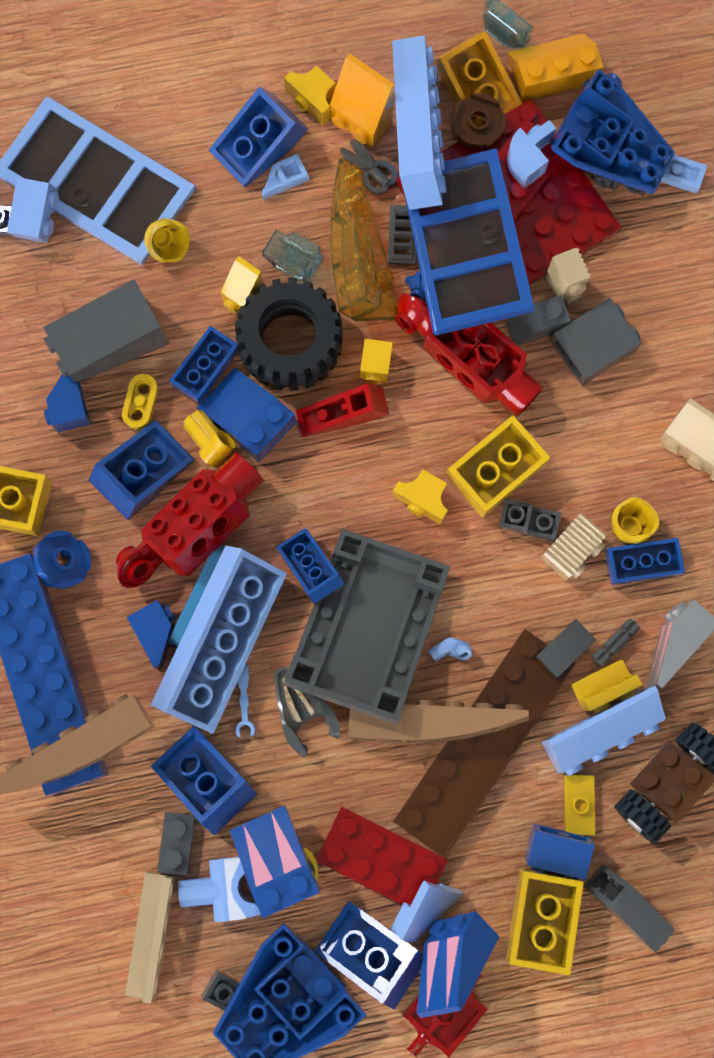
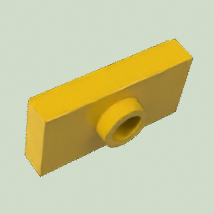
[563,775,595,835]

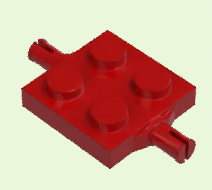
[402,974,488,1058]

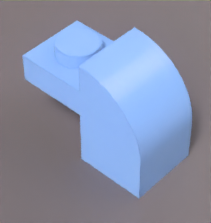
[507,120,556,189]

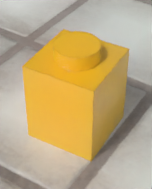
[360,339,393,385]

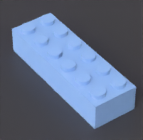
[392,35,447,210]
[151,546,287,734]

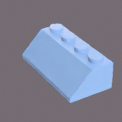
[542,686,666,776]

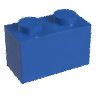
[525,823,594,880]

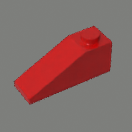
[296,383,389,437]

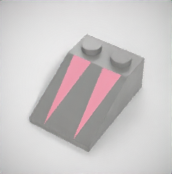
[645,599,714,690]

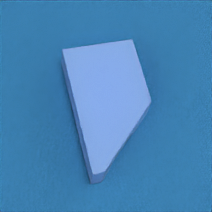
[262,153,309,200]

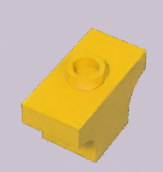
[284,65,336,126]
[392,469,448,525]

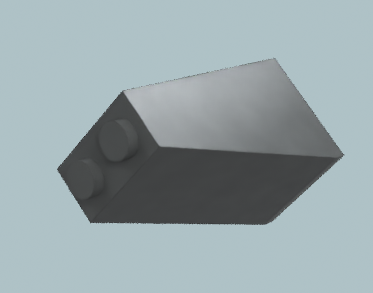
[43,279,170,382]

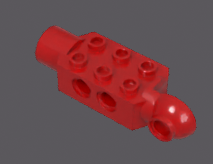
[394,294,543,417]
[116,452,264,588]

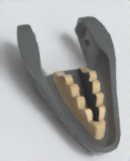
[274,667,340,758]

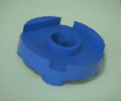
[33,531,91,589]

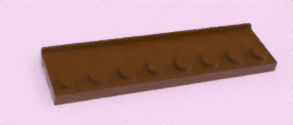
[393,629,576,858]

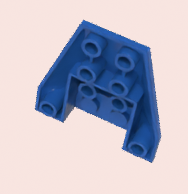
[550,69,675,194]
[213,923,366,1058]

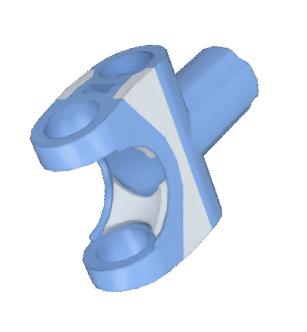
[178,856,261,922]

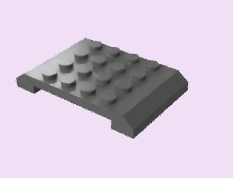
[283,529,450,725]

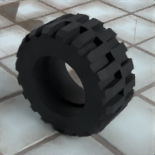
[235,278,343,391]

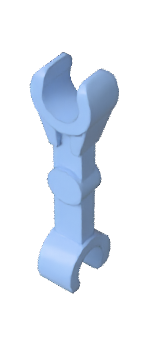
[236,664,255,738]

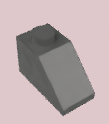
[505,295,571,346]

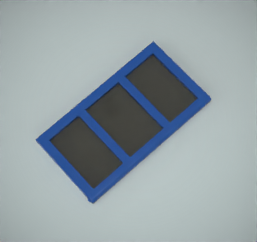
[403,148,535,335]

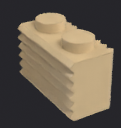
[545,248,591,305]
[540,513,607,581]

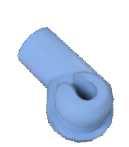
[428,637,472,663]

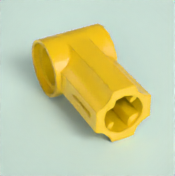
[183,410,236,468]

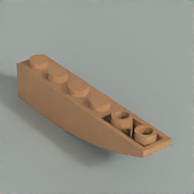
[0,694,155,795]
[348,700,529,744]

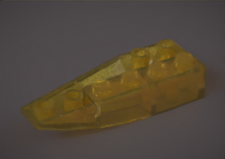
[330,157,398,321]

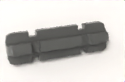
[592,619,640,667]

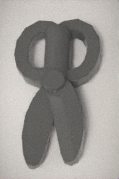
[340,139,398,195]

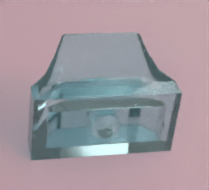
[482,0,533,48]
[262,230,324,282]

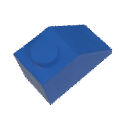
[44,374,91,433]
[127,600,175,670]

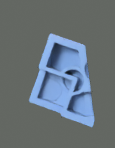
[391,880,464,943]

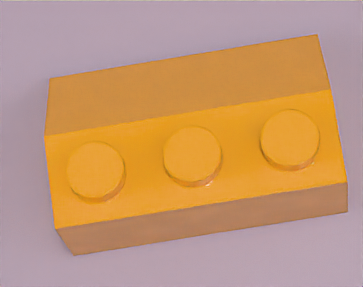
[507,33,604,102]

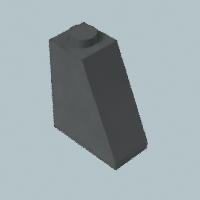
[583,864,675,953]

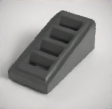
[388,205,416,266]

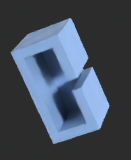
[7,177,59,243]

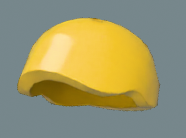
[144,218,190,263]
[611,497,660,544]

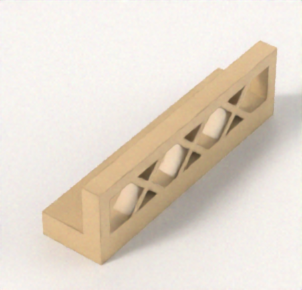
[125,872,176,1004]

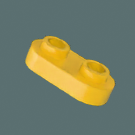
[122,374,158,430]

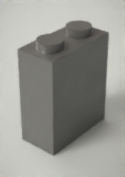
[551,298,642,386]

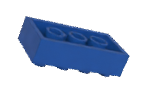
[169,325,239,405]
[276,528,344,604]
[605,538,685,586]

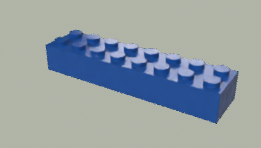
[0,553,108,796]

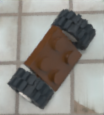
[614,722,714,844]

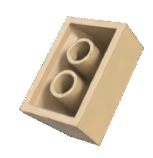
[659,398,714,481]

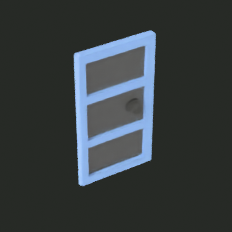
[0,96,196,266]

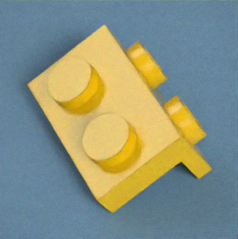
[571,660,642,714]

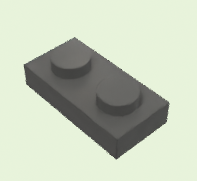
[157,812,195,876]

